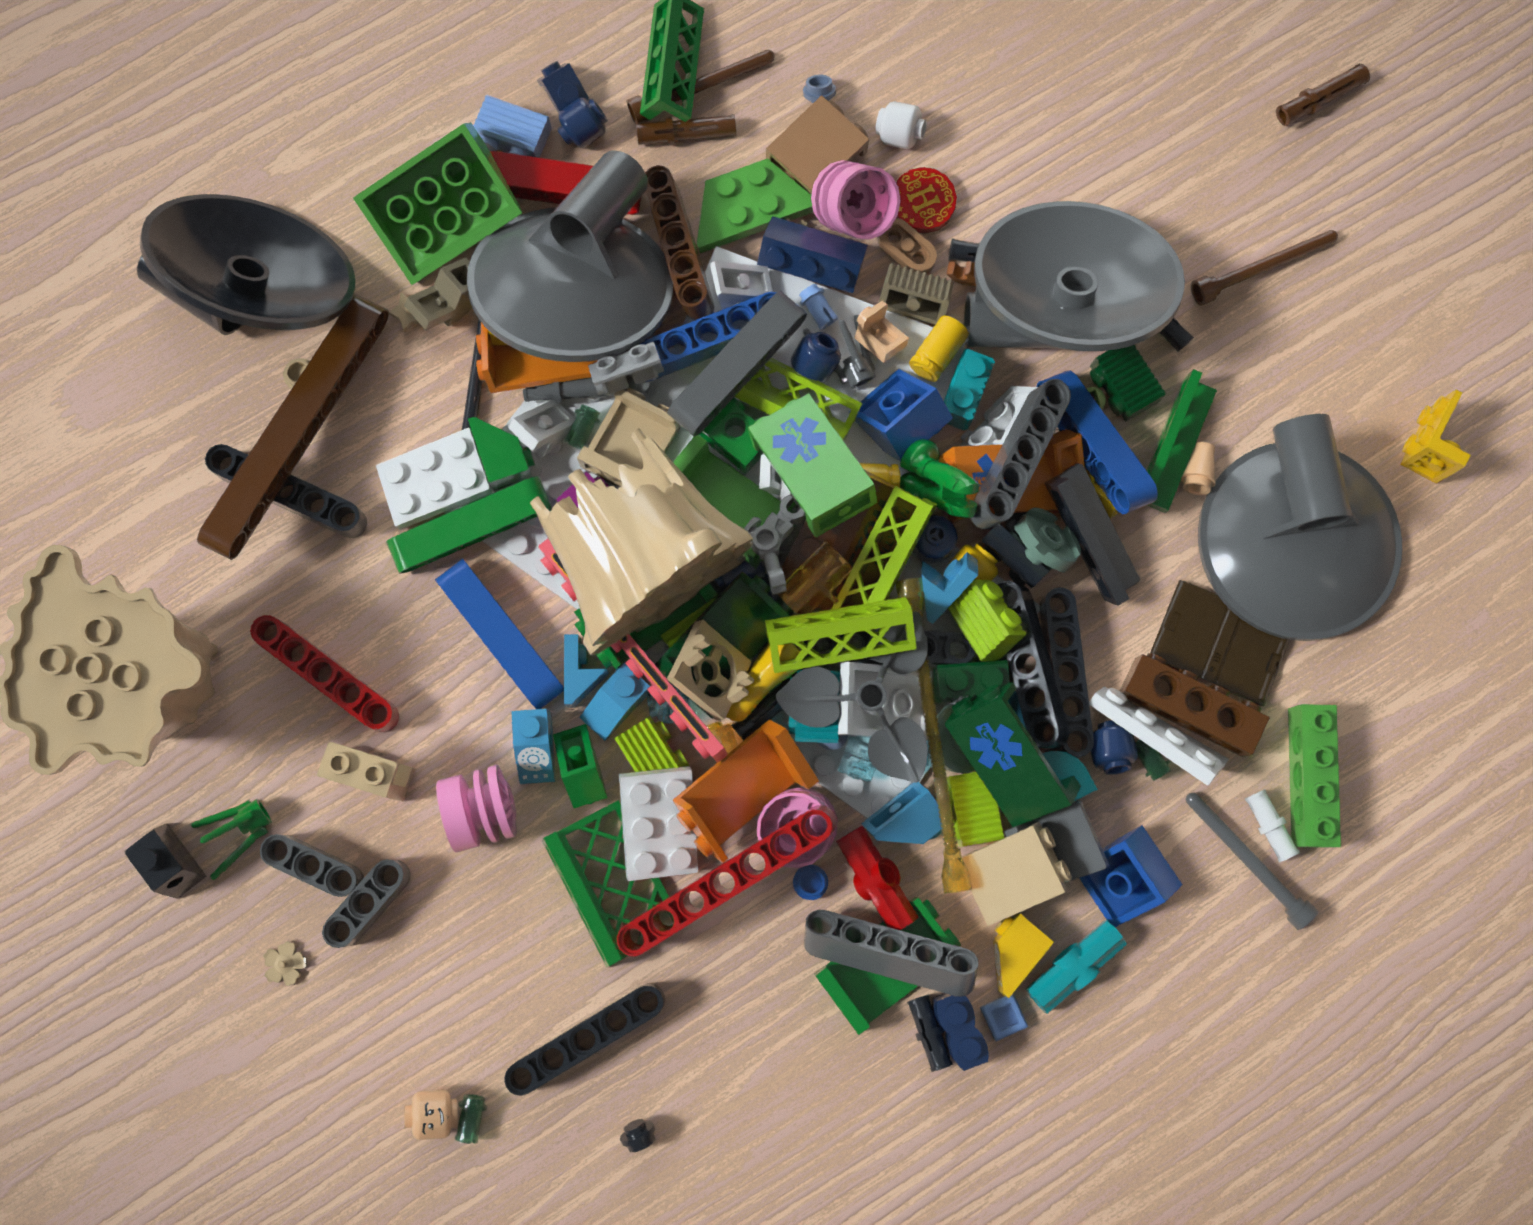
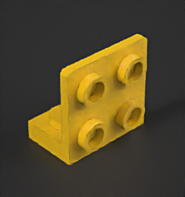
[1400,389,1471,484]

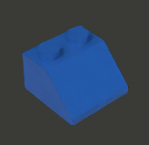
[849,369,953,462]
[1079,825,1183,927]

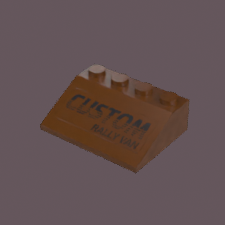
[781,470,921,611]

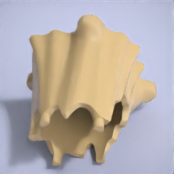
[530,428,753,656]
[0,545,218,775]

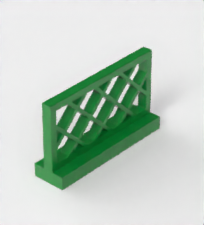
[542,800,674,967]

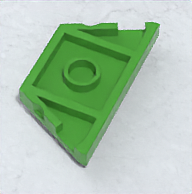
[697,158,813,253]

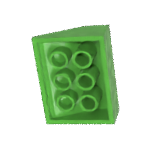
[353,122,523,285]

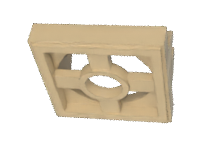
[667,620,754,721]

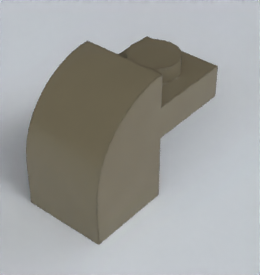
[404,257,472,330]

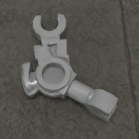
[744,495,806,595]

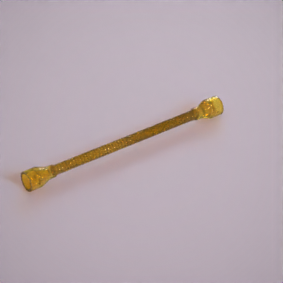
[895,577,972,893]

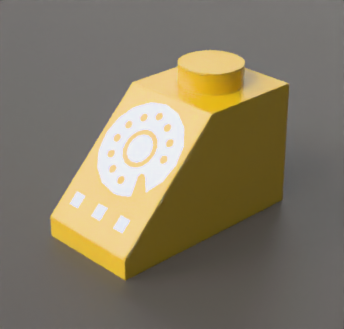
[993,913,1054,998]

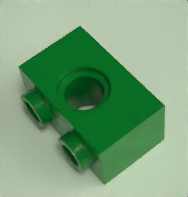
[699,397,764,475]

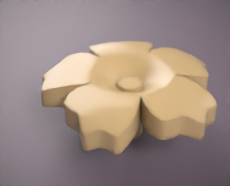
[263,941,307,986]

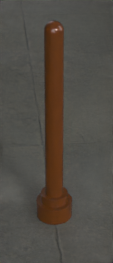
[626,49,775,124]
[1191,230,1338,306]

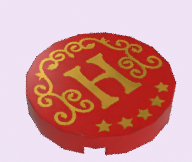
[896,167,957,234]

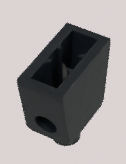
[124,824,207,899]

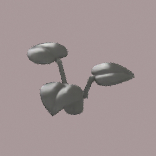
[776,612,928,783]

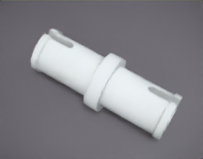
[1245,789,1300,862]

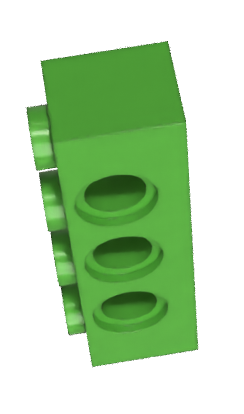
[1288,704,1341,848]

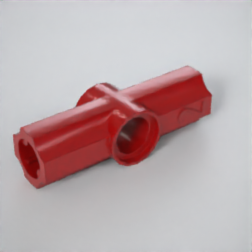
[836,825,919,930]

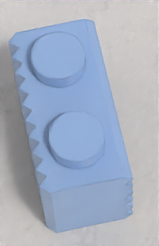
[473,95,552,158]

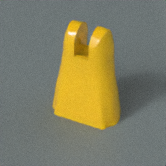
[726,641,806,722]

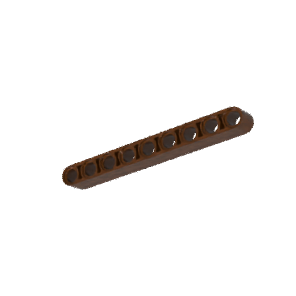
[197,295,389,560]

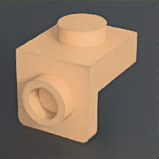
[854,300,909,363]

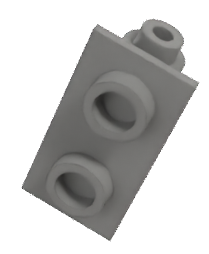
[588,342,664,396]

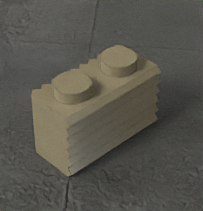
[878,263,954,325]

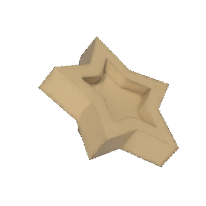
[389,293,420,332]

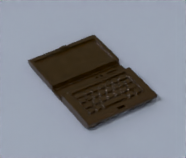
[1150,580,1290,707]

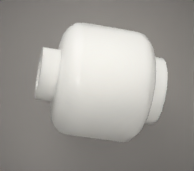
[876,101,927,149]

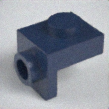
[537,61,589,114]

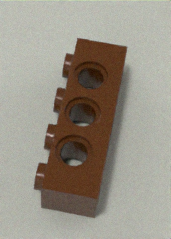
[1120,653,1270,757]

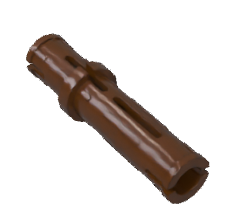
[1276,63,1370,126]
[636,114,736,145]

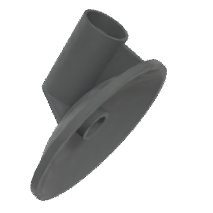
[467,150,673,362]
[964,201,1185,351]
[1198,414,1402,641]

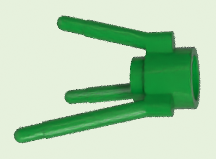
[191,799,272,880]

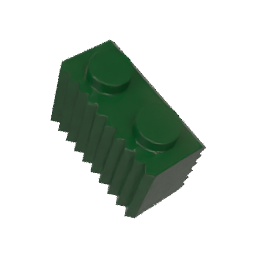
[1090,345,1166,422]
[932,660,1010,704]

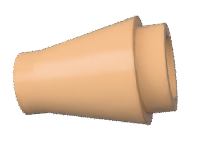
[1181,442,1216,495]

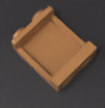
[766,95,869,195]

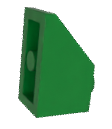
[468,417,535,491]
[553,724,607,808]

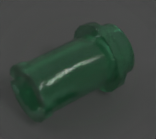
[564,404,600,450]
[1135,740,1172,781]
[455,1094,487,1144]

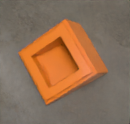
[1044,429,1085,476]

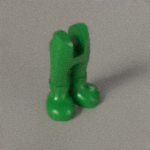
[900,439,979,518]

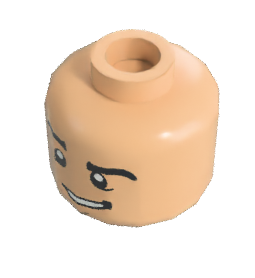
[404,1090,458,1140]

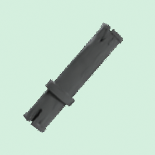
[523,377,628,403]

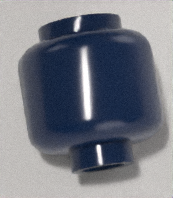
[557,97,608,148]
[790,332,841,383]
[913,515,958,564]
[1091,721,1138,775]

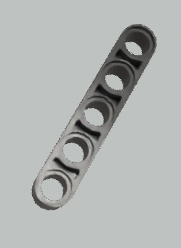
[667,291,807,437]
[971,379,1071,529]
[804,910,978,997]

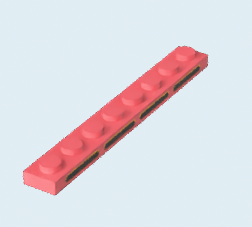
[538,538,728,763]

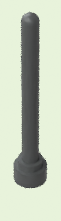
[1186,793,1319,930]

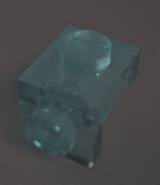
[838,735,876,782]

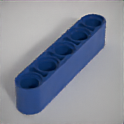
[639,292,777,382]
[1036,370,1158,514]
[435,558,564,709]

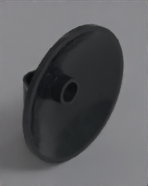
[137,194,356,335]

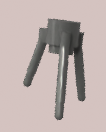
[803,315,876,388]

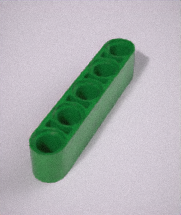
[386,476,552,574]

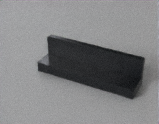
[1044,463,1140,606]

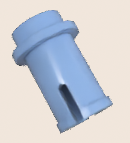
[799,284,838,330]

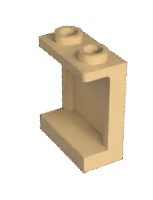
[577,388,680,487]
[316,742,415,802]
[957,822,1072,926]

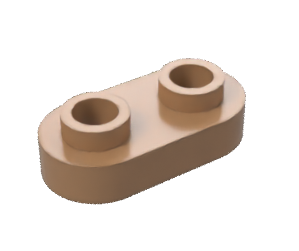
[877,218,937,274]

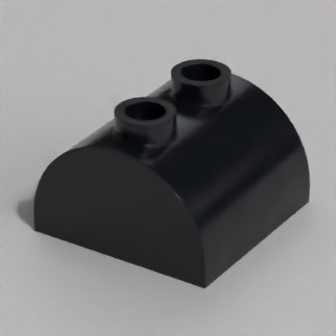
[981,512,1052,589]

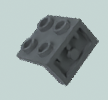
[1004,801,1109,881]

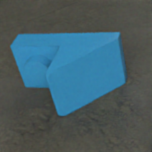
[922,552,978,624]
[564,634,609,708]

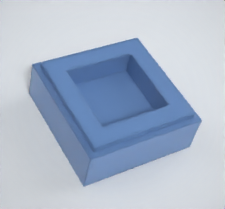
[980,993,1028,1041]

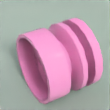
[811,160,900,240]
[436,765,517,852]
[757,787,838,868]

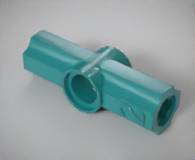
[1025,920,1127,1014]

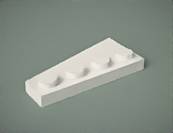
[1089,687,1229,786]

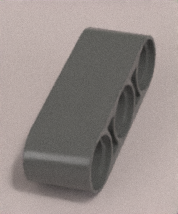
[260,834,364,897]
[322,859,411,948]

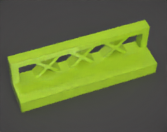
[735,357,863,441]
[832,486,937,609]
[765,597,917,673]

